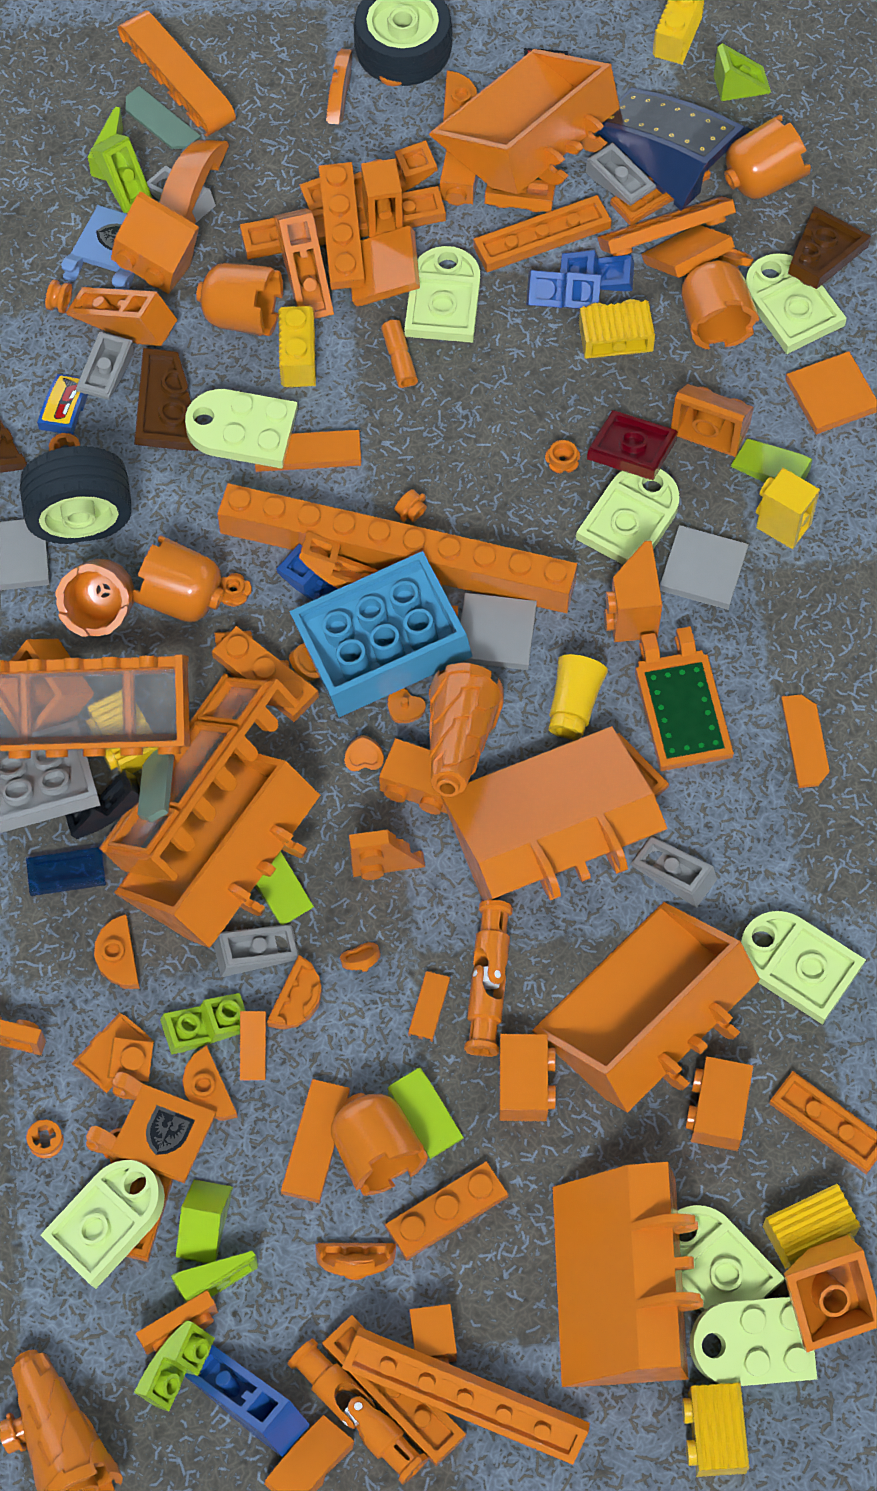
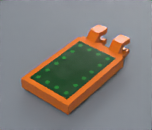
[635,626,734,771]

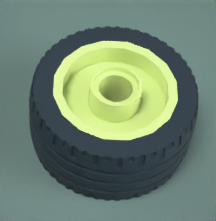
[354,0,452,86]
[20,446,132,544]

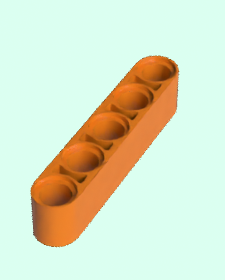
[117,10,236,137]

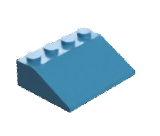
[289,551,473,718]

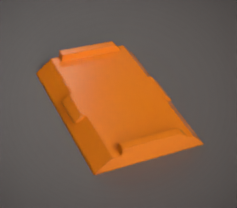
[71,1013,154,1093]

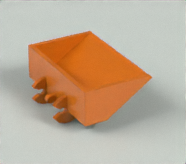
[428,49,620,194]
[441,726,668,901]
[114,752,321,948]
[532,902,760,1113]
[553,1162,703,1387]

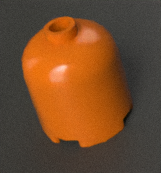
[724,115,811,199]
[681,261,760,349]
[196,263,283,336]
[133,535,225,623]
[55,559,135,637]
[331,1093,428,1196]

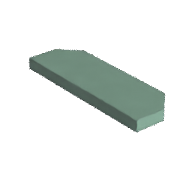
[125,86,201,149]
[137,749,174,822]

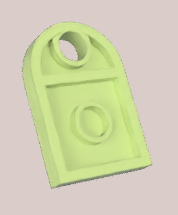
[404,246,480,343]
[746,254,847,354]
[185,389,298,469]
[576,469,679,565]
[741,911,866,1025]
[41,1160,165,1289]
[678,1205,785,1312]
[689,1297,817,1386]

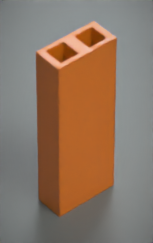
[408,971,450,1042]
[240,1011,266,1080]

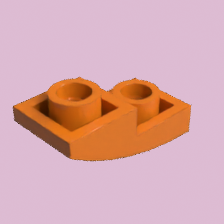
[264,1415,355,1491]

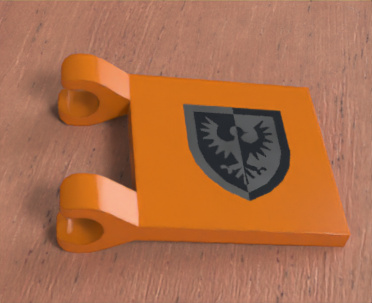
[86,1072,216,1184]

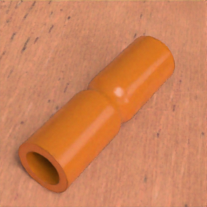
[381,320,418,388]

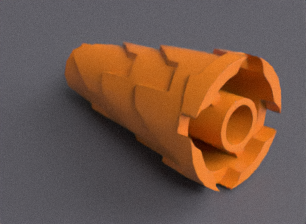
[429,663,504,797]
[11,1350,123,1491]

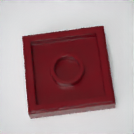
[587,410,678,480]

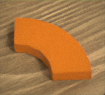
[326,49,353,124]

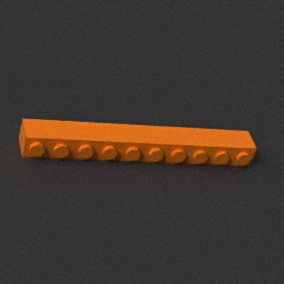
[217,483,578,613]

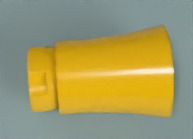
[548,654,608,740]

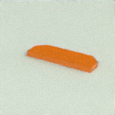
[781,694,830,788]

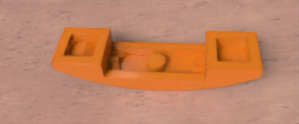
[159,140,229,224]
[299,140,438,211]
[299,531,443,589]

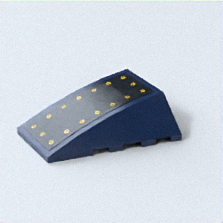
[597,88,753,211]

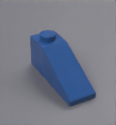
[185,1345,310,1457]

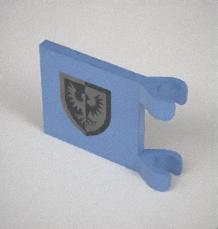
[61,205,135,290]

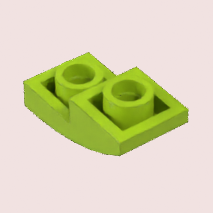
[160,993,246,1055]
[134,1321,215,1411]

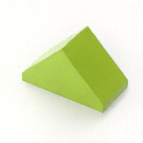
[714,43,771,101]
[176,1179,233,1264]

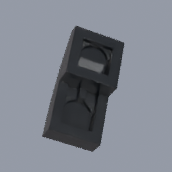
[65,769,140,839]

